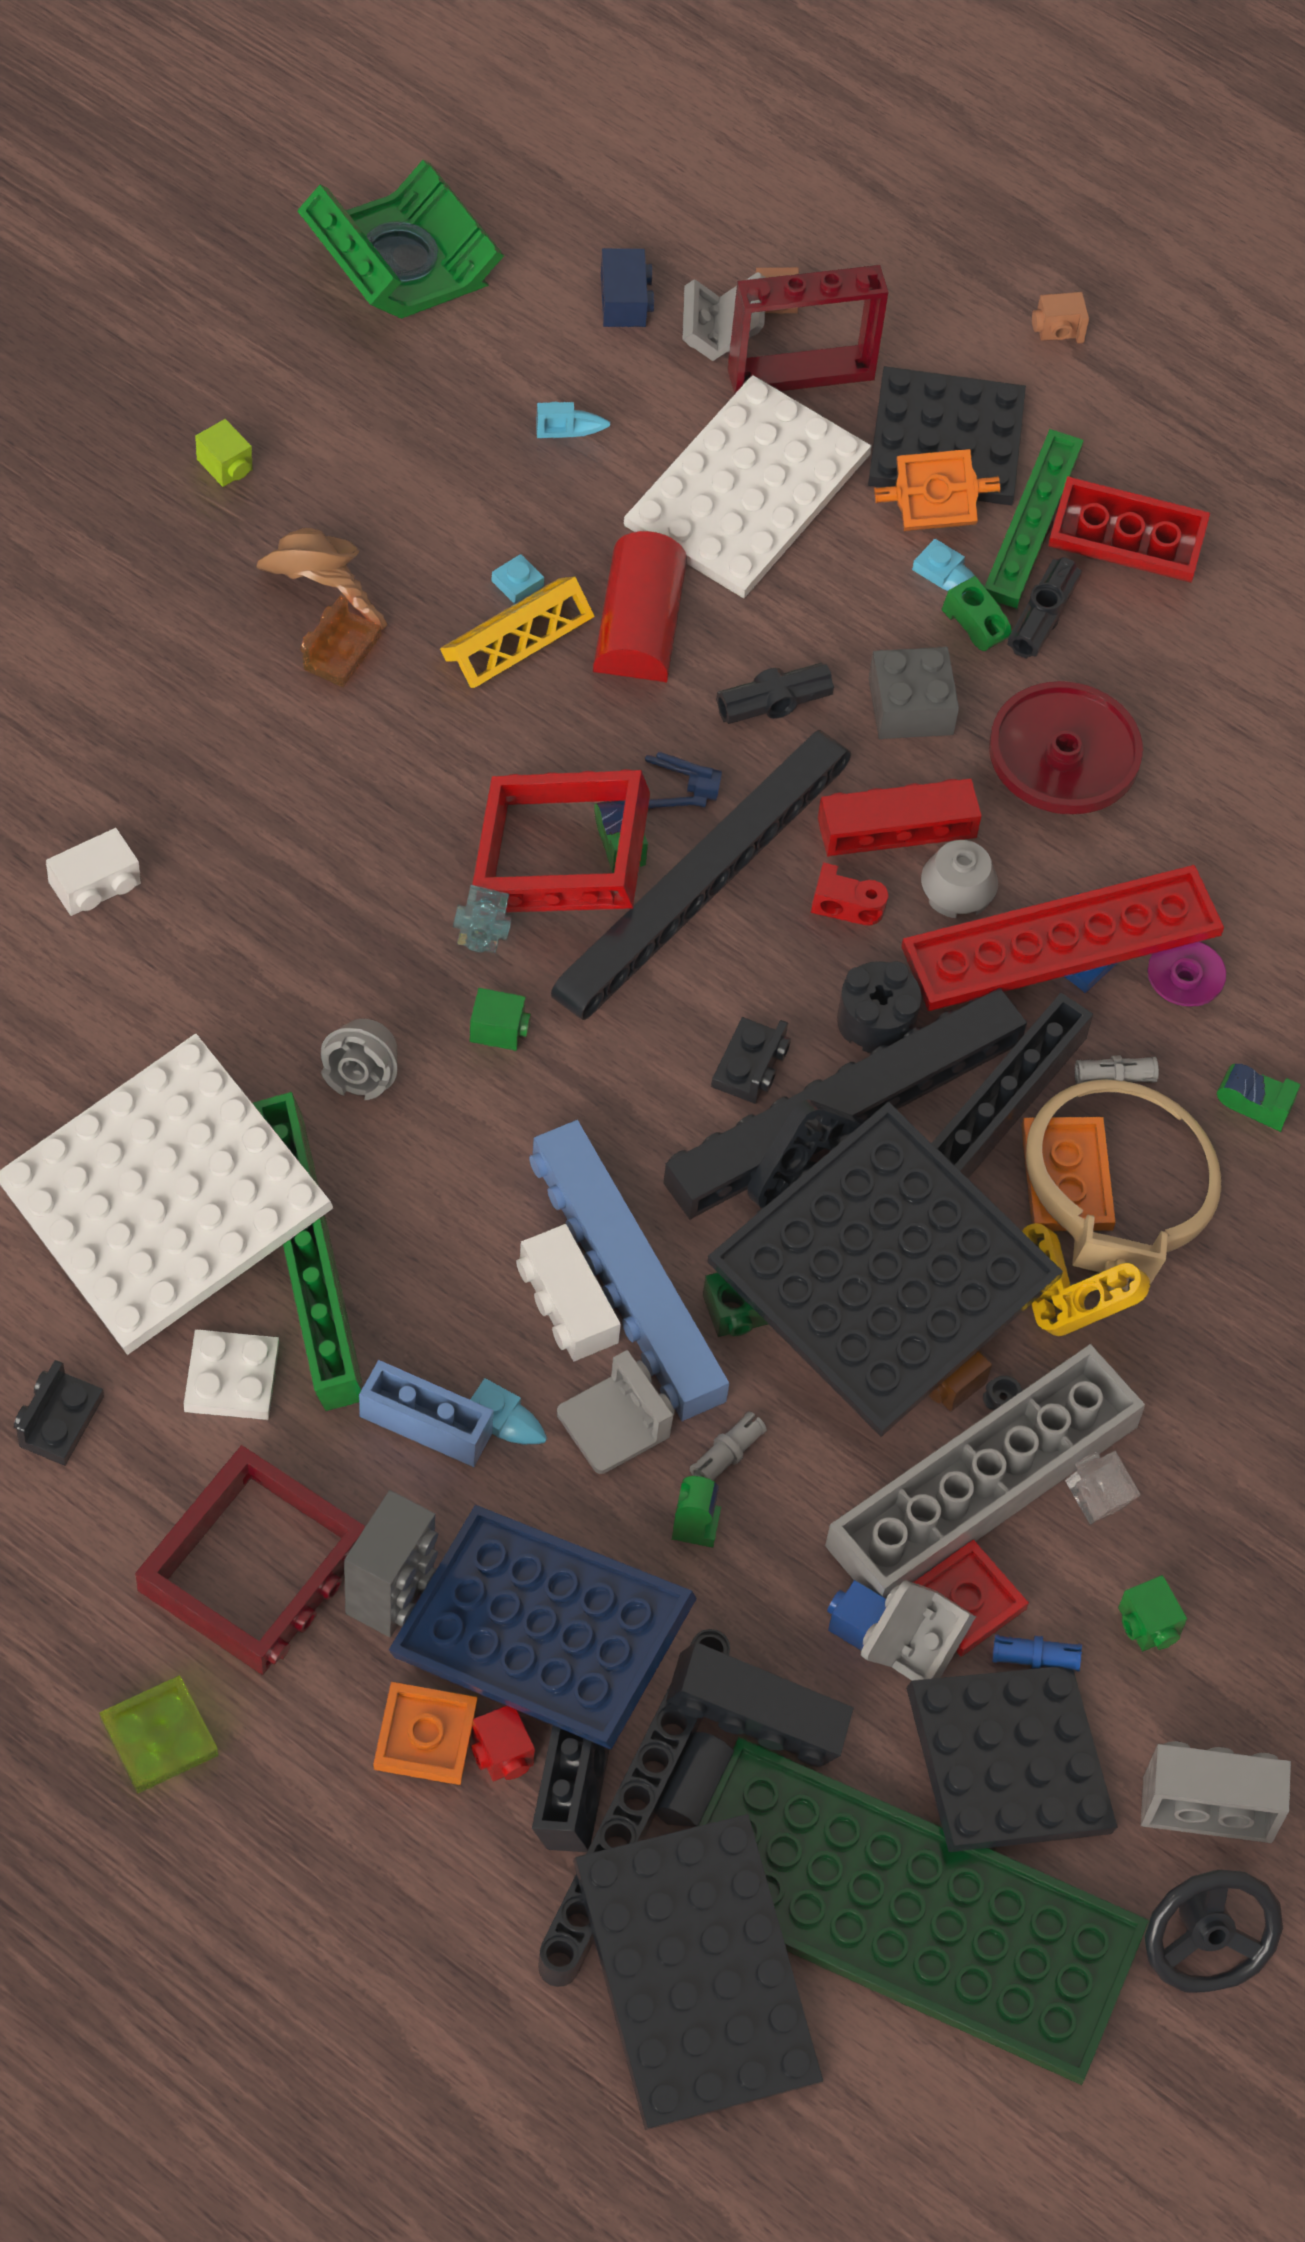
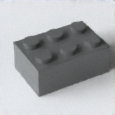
[344,1490,438,1638]

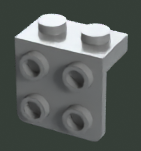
[682,272,765,361]
[557,1350,674,1474]
[861,1580,976,1681]

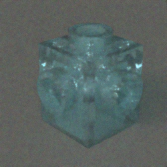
[453,885,512,953]

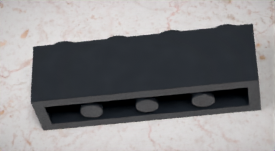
[666,1642,854,1767]

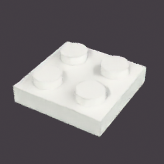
[184,1329,279,1420]

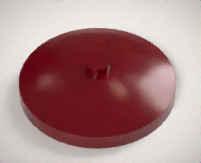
[989,681,1143,815]

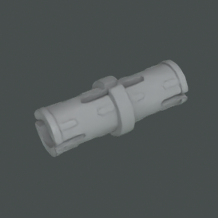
[1075,1055,1159,1084]
[690,1411,767,1481]

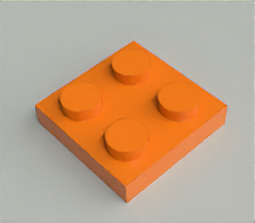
[373,1682,478,1785]

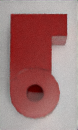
[810,862,888,925]

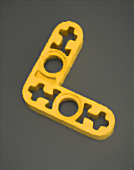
[1022,1223,1150,1336]

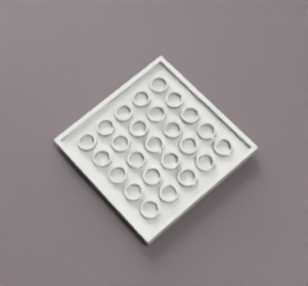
[0,1034,333,1355]

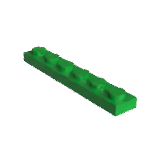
[984,429,1084,609]

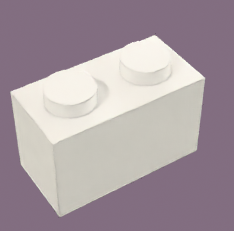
[46,828,141,916]

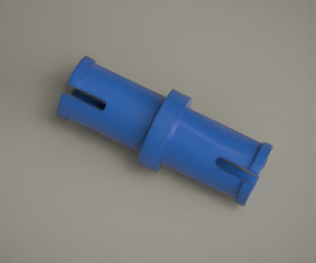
[992,1635,1082,1672]

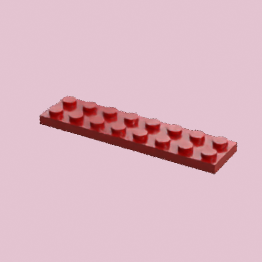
[901,865,1224,1011]

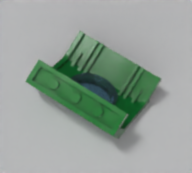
[297,160,505,319]

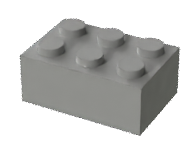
[1141,1741,1291,1843]

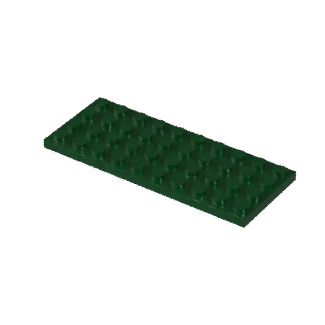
[696,1737,1149,2085]

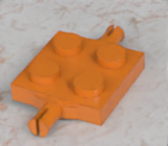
[874,449,1000,531]

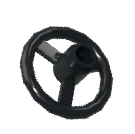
[1144,1869,1283,1993]

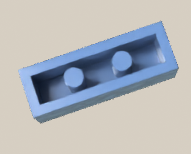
[359,1360,494,1467]

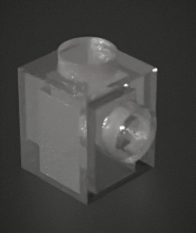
[1065,1451,1141,1525]

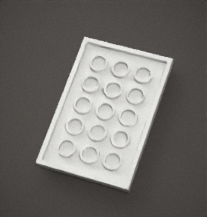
[624,375,871,599]

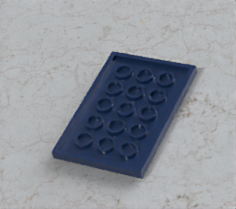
[389,1505,697,1750]

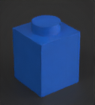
[827,1580,886,1651]

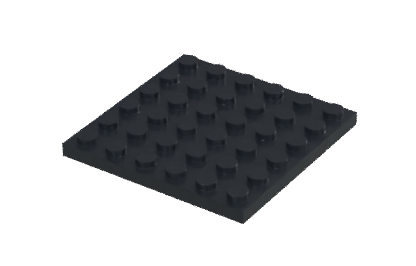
[707,1102,1063,1437]

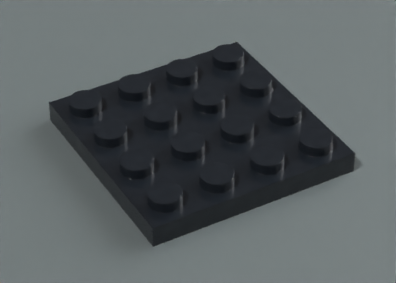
[868,366,1026,506]
[906,1667,1118,1852]

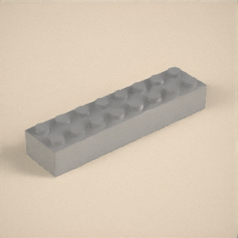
[825,1344,1145,1599]

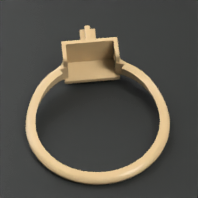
[1026,1079,1221,1291]

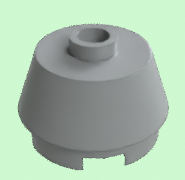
[921,840,998,918]
[321,1019,397,1100]

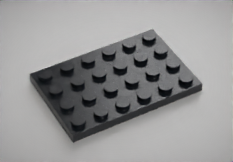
[573,1814,823,2131]

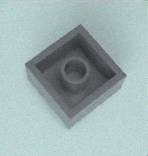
[868,647,959,739]

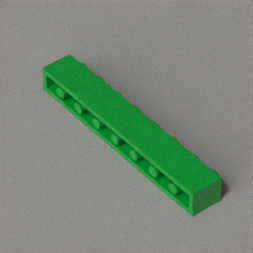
[252,1092,363,1411]

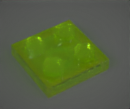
[99,1675,219,1794]

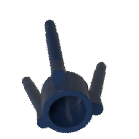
[645,752,722,808]

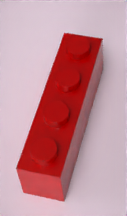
[818,779,982,857]

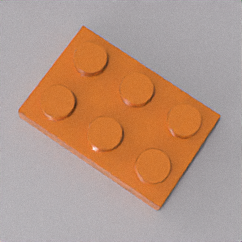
[1021,1117,1116,1231]

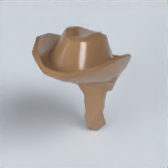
[256,528,387,631]

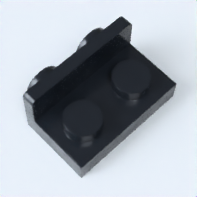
[711,1017,791,1104]
[14,1360,104,1466]

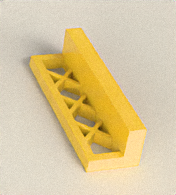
[440,577,595,688]

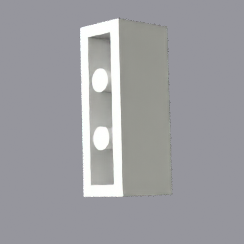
[516,1224,621,1362]

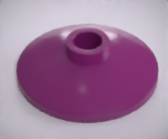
[1147,942,1226,1007]

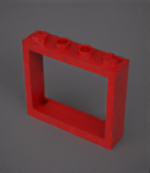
[471,769,650,913]

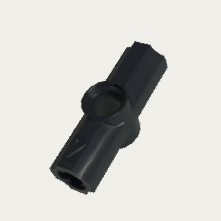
[1007,557,1082,659]
[716,662,834,724]

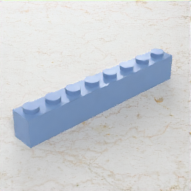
[529,1120,729,1421]

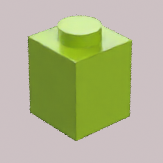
[195,419,253,487]

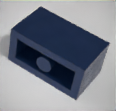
[600,248,654,327]

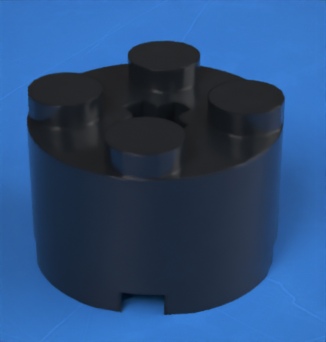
[837,961,921,1053]

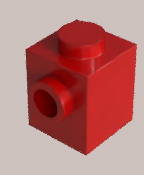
[471,1706,535,1782]

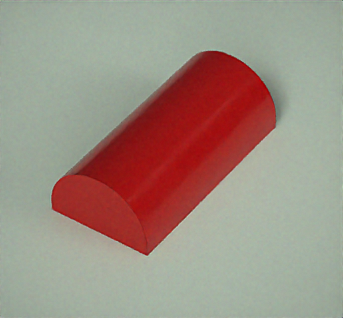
[1048,476,1210,583]
[593,531,687,682]

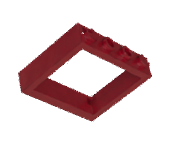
[728,265,889,395]
[135,1445,366,1675]

